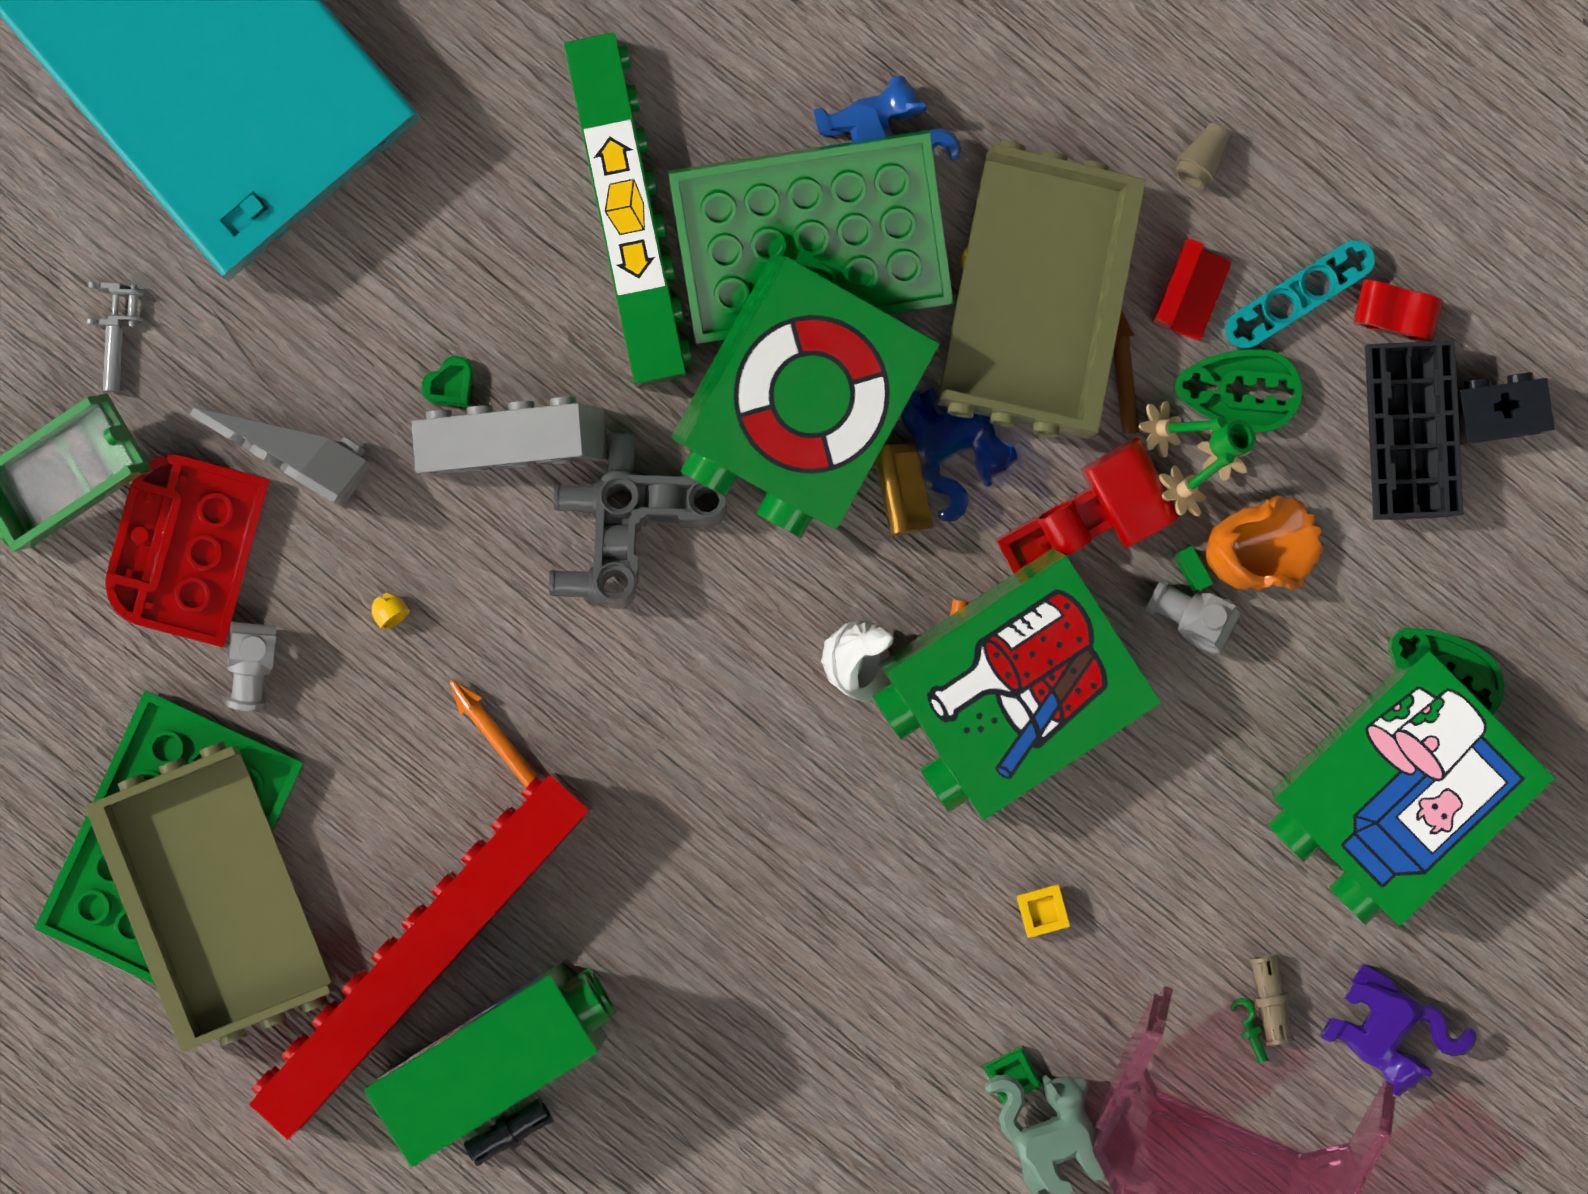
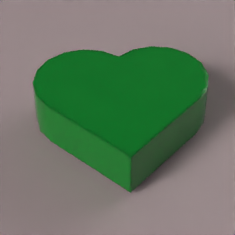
[421,356,474,408]

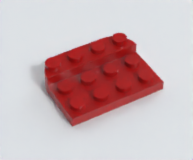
[105,455,269,648]

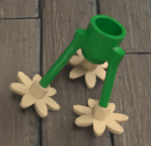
[1139,401,1256,516]

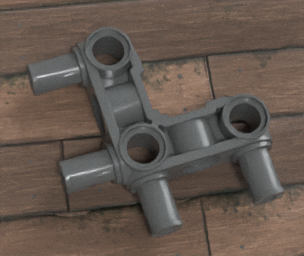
[549,433,727,609]

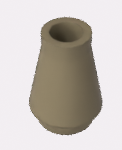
[1174,123,1231,190]

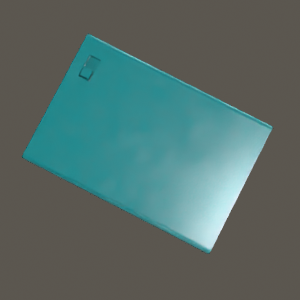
[0,0,421,281]

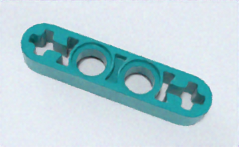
[1224,240,1375,350]

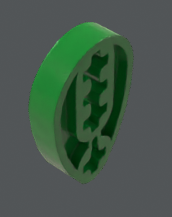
[1174,350,1302,434]
[1388,628,1505,715]

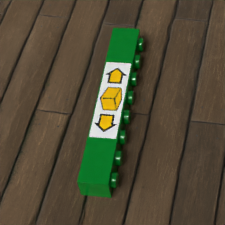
[564,32,693,387]

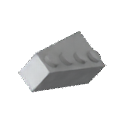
[411,396,608,475]

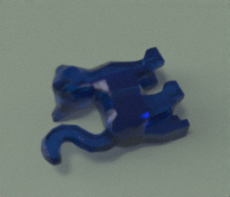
[901,388,1018,523]

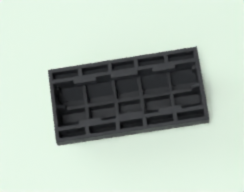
[1365,340,1464,520]

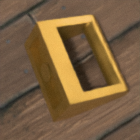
[875,443,934,537]

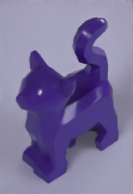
[1320,964,1476,1096]

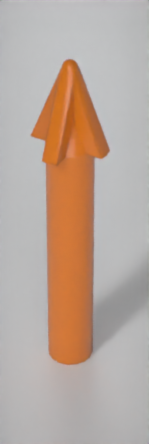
[450,680,537,788]

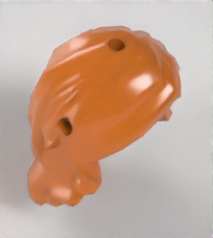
[1206,495,1323,592]

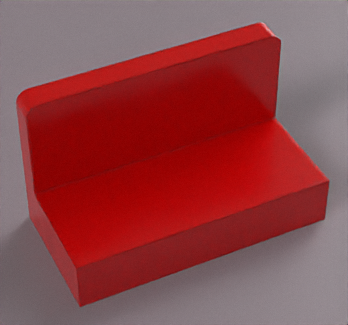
[1152,238,1231,341]

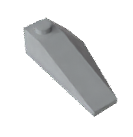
[190,408,371,508]

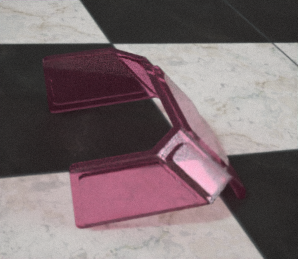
[1093,985,1396,1194]

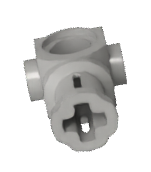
[1146,578,1241,655]
[226,622,276,711]

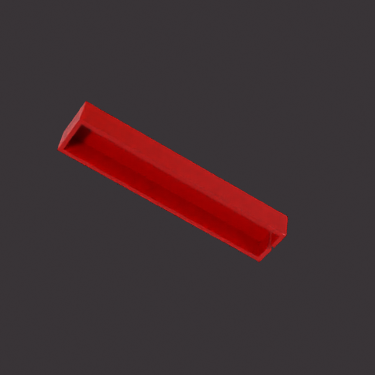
[248,773,593,1140]

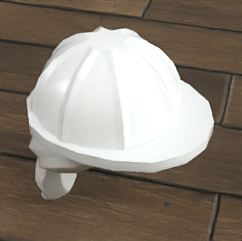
[821,620,893,701]

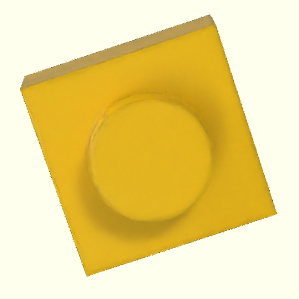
[1016,884,1070,938]

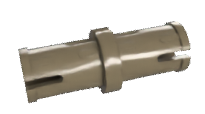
[1250,954,1294,1046]

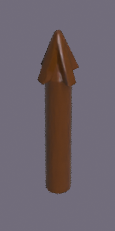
[1113,309,1139,435]

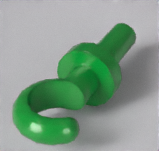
[1231,998,1269,1064]

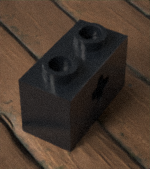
[1457,372,1555,445]

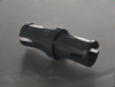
[464,1098,553,1166]

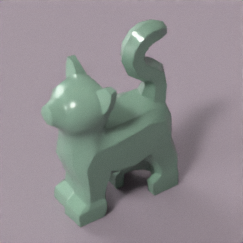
[985,1075,1113,1194]

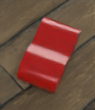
[1353,280,1443,342]

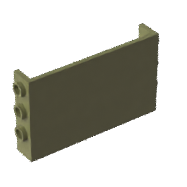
[937,141,1146,439]
[84,741,336,1053]

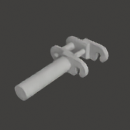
[86,282,144,392]

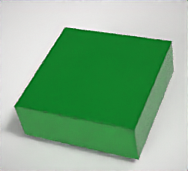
[1174,545,1213,592]
[982,1046,1042,1106]

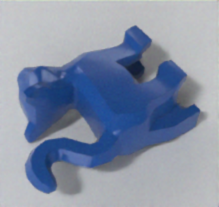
[813,76,961,161]

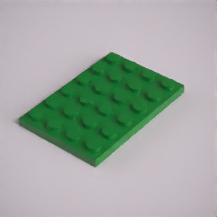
[668,130,953,344]
[34,690,305,985]

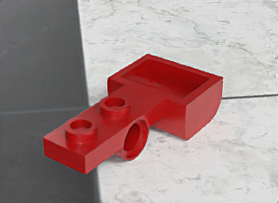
[995,437,1180,574]

